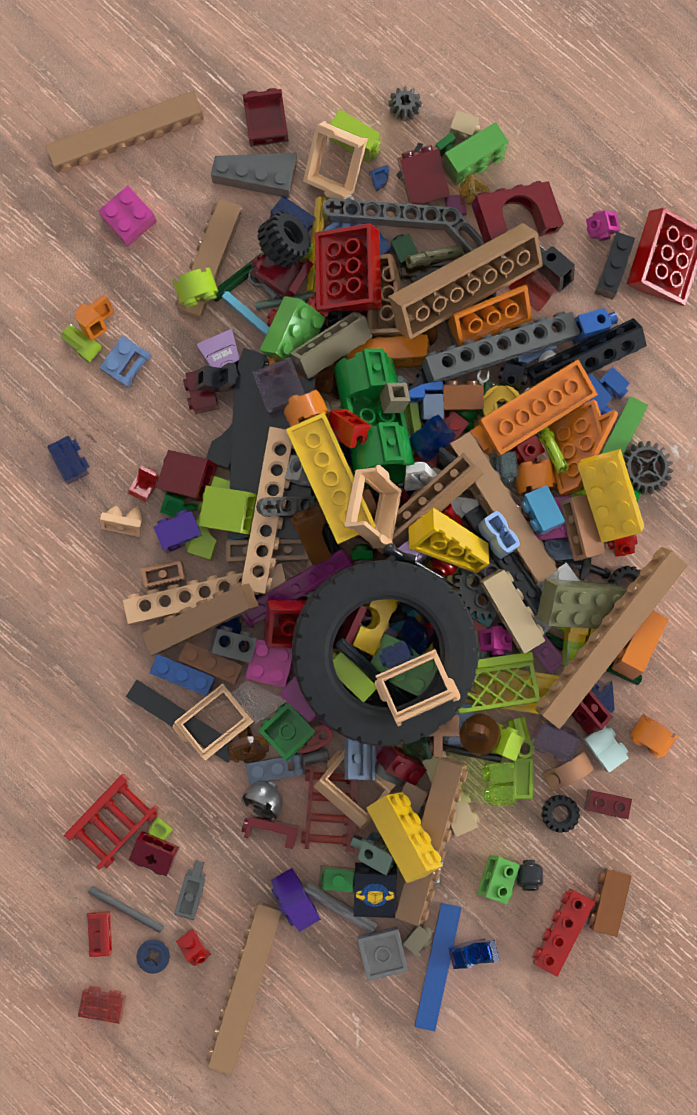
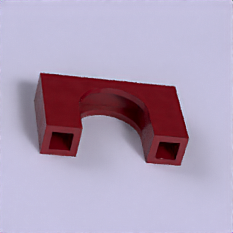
[471,181,564,244]

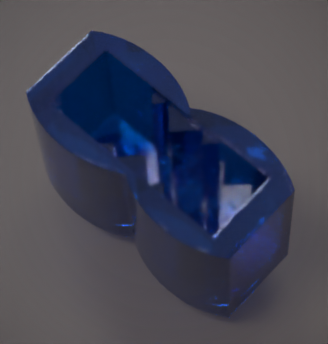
[410,414,456,462]

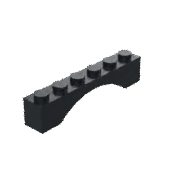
[206,348,269,471]

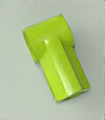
[60,324,102,363]
[507,716,534,758]

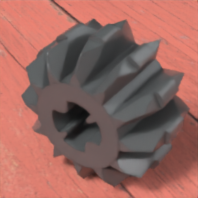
[388,86,422,122]

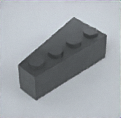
[211,153,297,198]

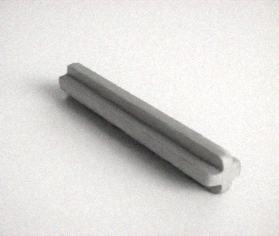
[304,883,377,933]

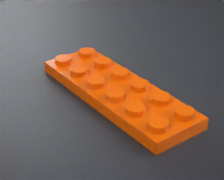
[478,359,598,456]

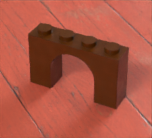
[290,483,377,566]

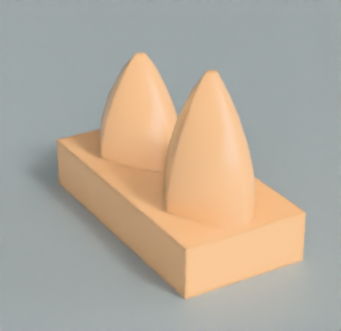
[100,506,142,537]

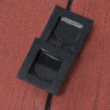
[437,447,456,471]

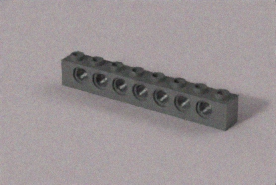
[421,311,580,383]

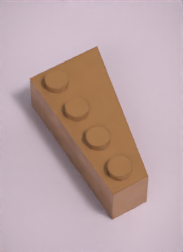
[368,254,405,339]

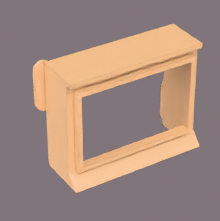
[303,121,368,199]
[344,465,402,548]
[375,650,460,726]
[173,684,254,762]
[313,749,396,829]

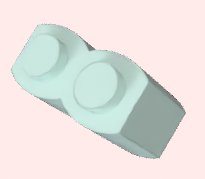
[583,726,629,773]

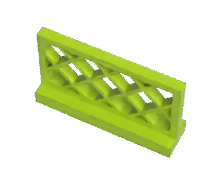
[458,652,540,714]

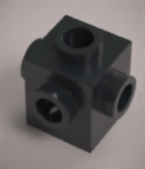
[498,359,529,391]

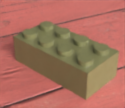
[537,579,627,629]

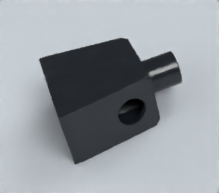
[538,245,575,293]

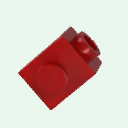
[128,466,158,502]
[176,929,211,966]

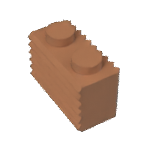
[141,560,187,590]

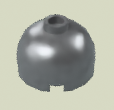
[241,781,283,819]

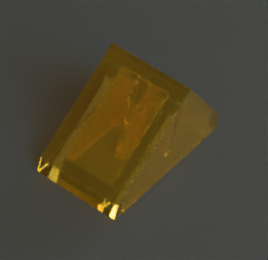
[459,174,489,205]

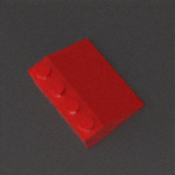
[627,208,697,306]
[315,223,382,311]

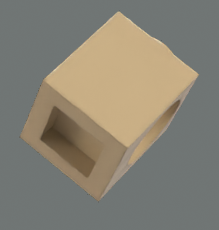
[449,110,481,141]

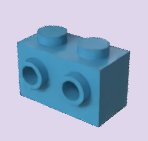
[521,485,565,536]

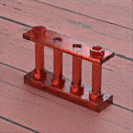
[301,765,359,852]

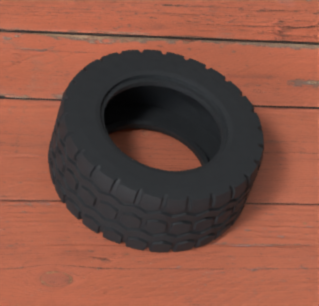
[292,560,479,746]

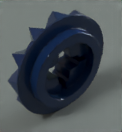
[136,939,170,974]

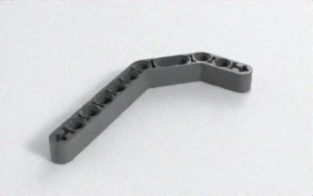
[322,198,496,305]

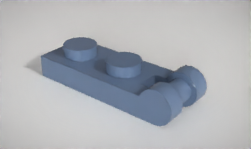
[246,754,306,784]

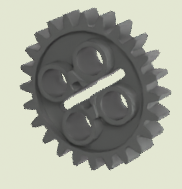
[454,555,499,620]

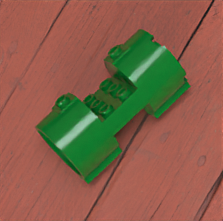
[334,348,414,488]

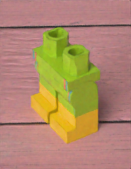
[561,627,597,668]

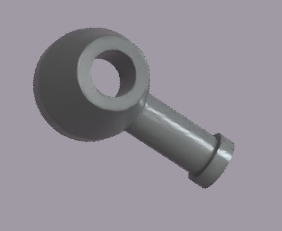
[249,269,279,301]

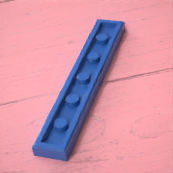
[415,902,462,1032]

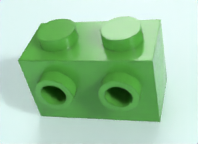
[477,854,520,905]

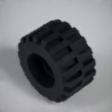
[257,211,311,267]

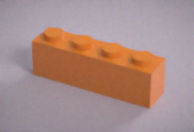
[347,334,430,368]

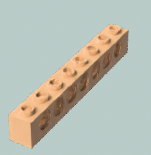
[241,427,294,594]
[123,561,286,625]

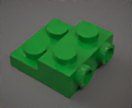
[258,703,317,761]

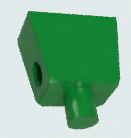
[318,865,355,892]

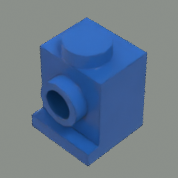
[599,367,630,399]

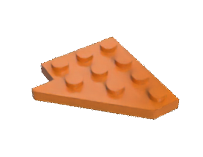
[548,399,618,497]

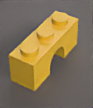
[351,599,397,655]

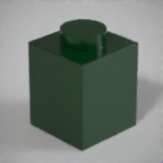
[391,234,418,268]

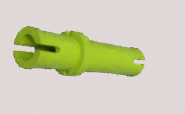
[538,426,569,474]

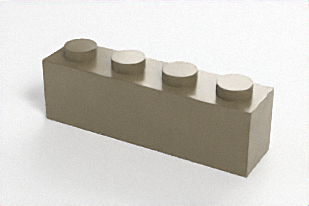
[290,311,372,379]

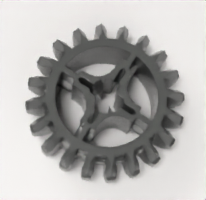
[623,441,674,495]

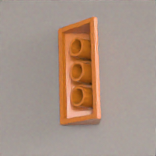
[447,284,532,347]

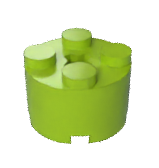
[172,267,218,308]

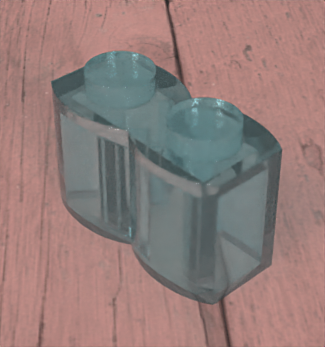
[491,452,518,486]

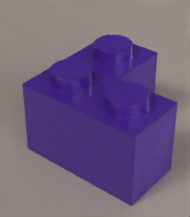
[153,510,202,553]
[271,868,321,932]

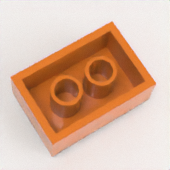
[611,611,669,680]

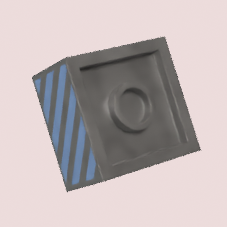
[358,926,408,981]

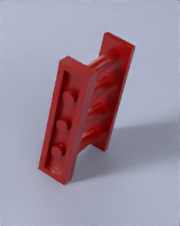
[63,774,159,870]

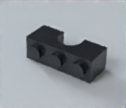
[594,232,635,300]

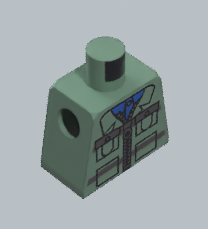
[350,832,396,875]

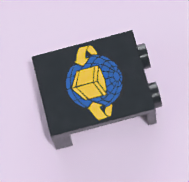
[353,862,397,918]

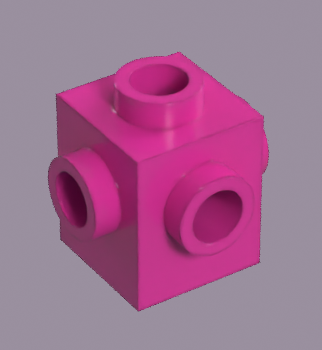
[586,210,621,241]
[480,626,512,656]

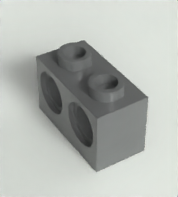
[208,626,257,663]

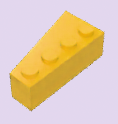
[409,508,489,573]

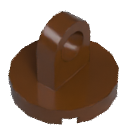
[459,714,501,756]
[228,726,269,763]

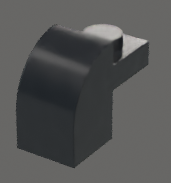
[196,363,238,392]

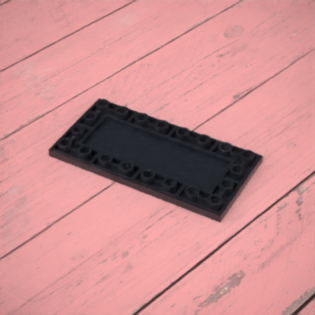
[228,375,316,539]

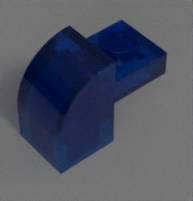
[449,939,500,969]

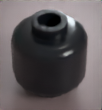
[517,860,544,891]

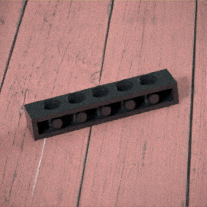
[526,318,647,387]

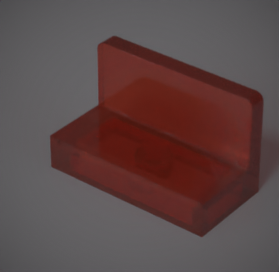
[509,271,556,312]

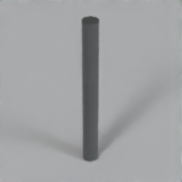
[88,886,164,933]

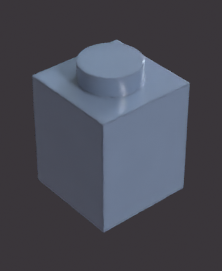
[419,394,444,424]

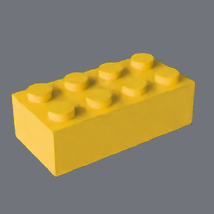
[578,449,644,543]
[366,792,443,883]

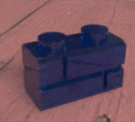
[47,436,90,484]
[379,640,415,669]

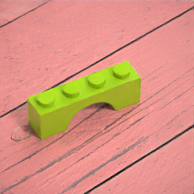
[185,476,230,561]

